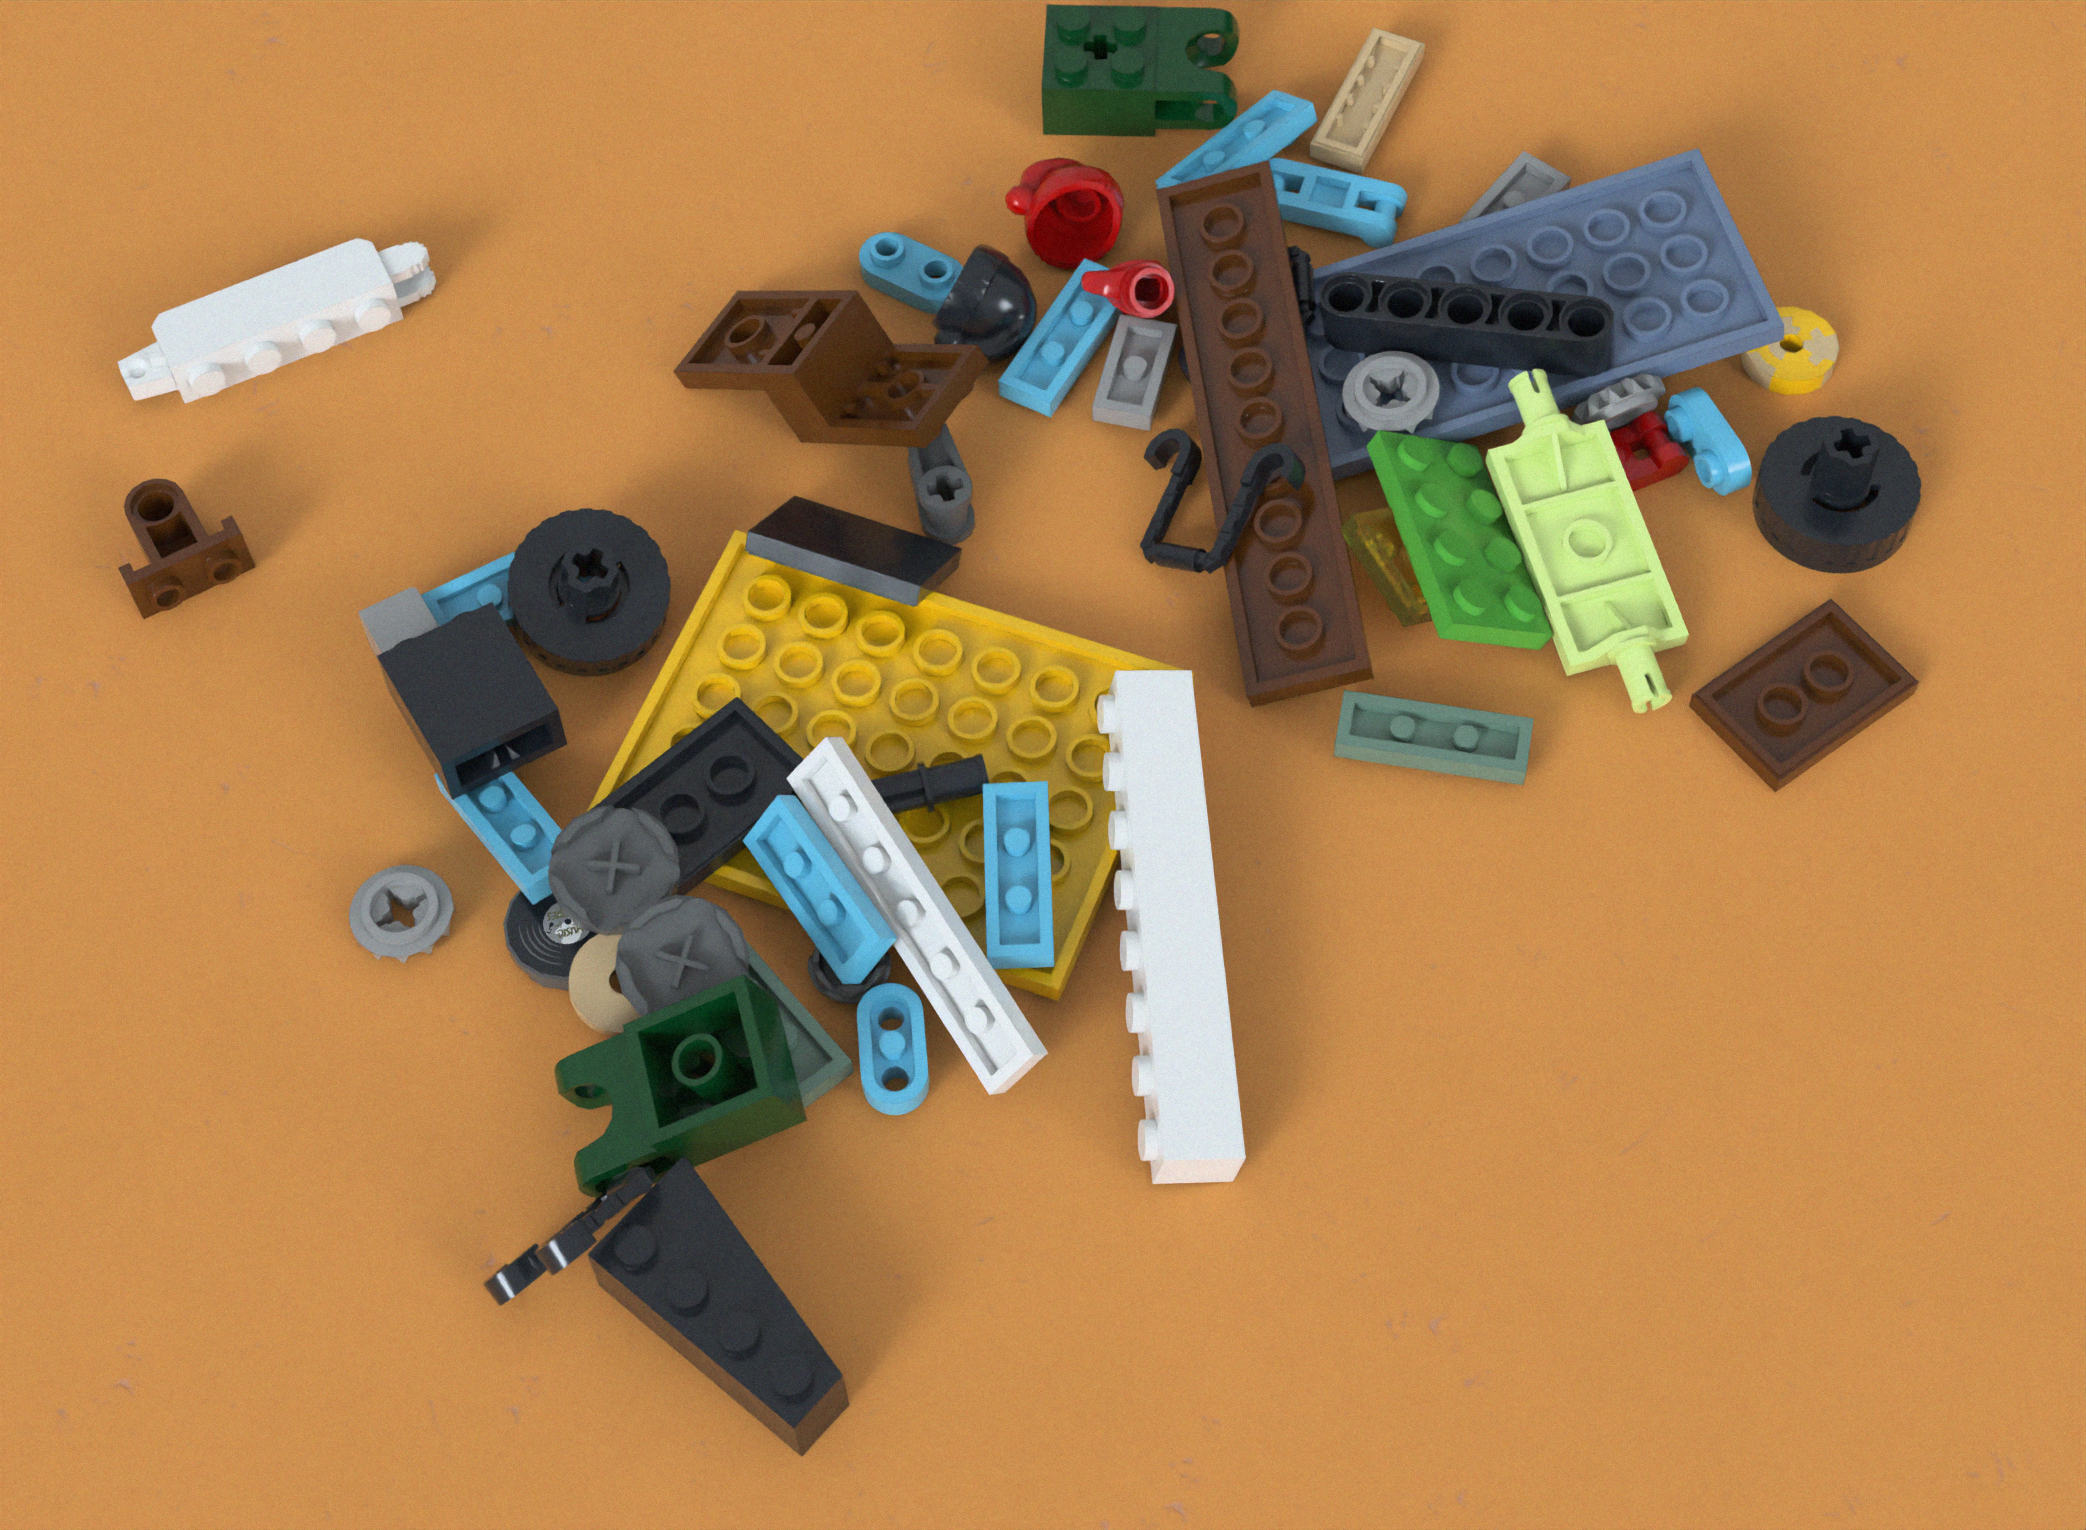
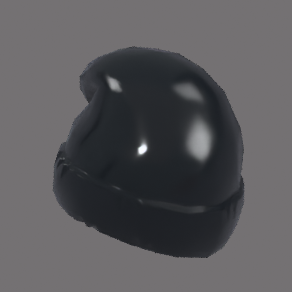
[931,244,1037,364]

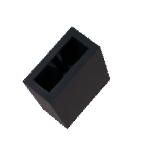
[377,602,567,800]

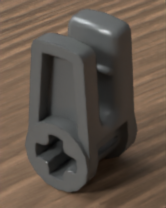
[907,423,975,545]

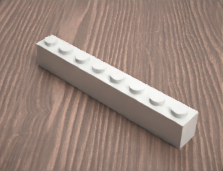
[1097,670,1246,1184]

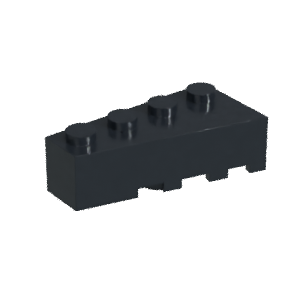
[587,1155,849,1457]

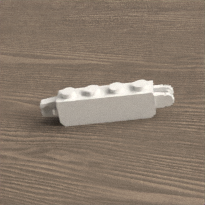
[118,238,437,404]

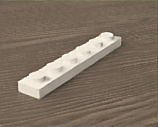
[787,737,1048,1095]

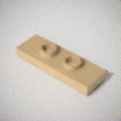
[1309,27,1425,174]

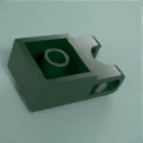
[1041,5,1240,137]
[554,974,807,1198]

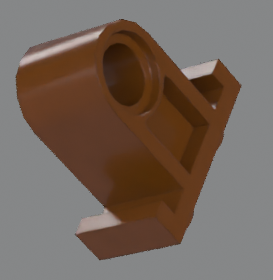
[118,478,256,619]

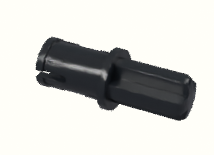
[871,753,989,815]

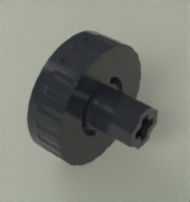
[1752,416,1921,574]
[507,508,671,676]

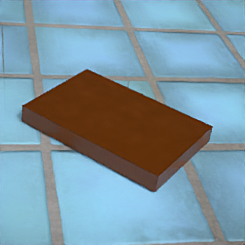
[1689,599,1919,792]

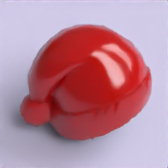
[1005,157,1125,270]

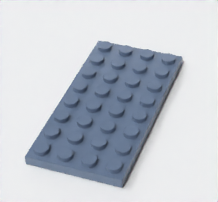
[1305,148,1785,481]

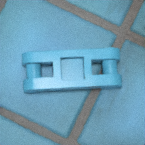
[1269,158,1408,249]

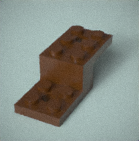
[673,290,989,448]

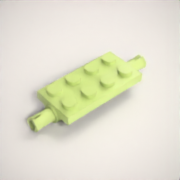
[1485,369,1689,713]

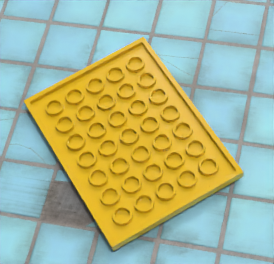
[586,530,1195,1001]

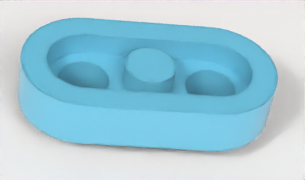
[859,232,963,314]
[1664,387,1752,496]
[857,983,930,1115]

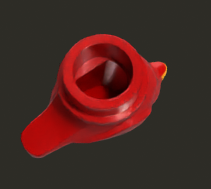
[1081,259,1175,318]

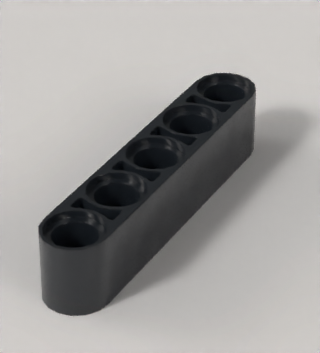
[1319,272,1615,377]

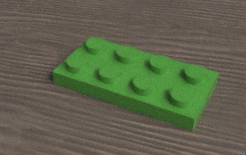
[1366,430,1553,650]

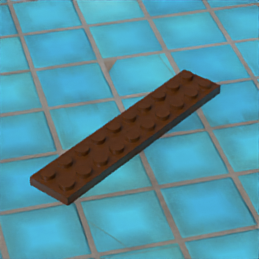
[1156,160,1374,707]

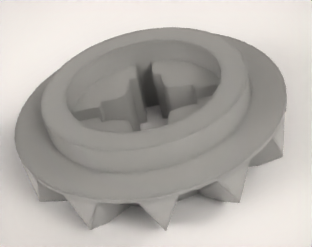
[1342,351,1440,435]
[1570,374,1666,432]
[349,865,456,964]

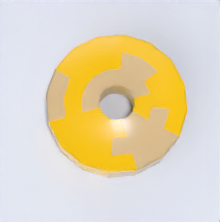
[1740,306,1840,395]

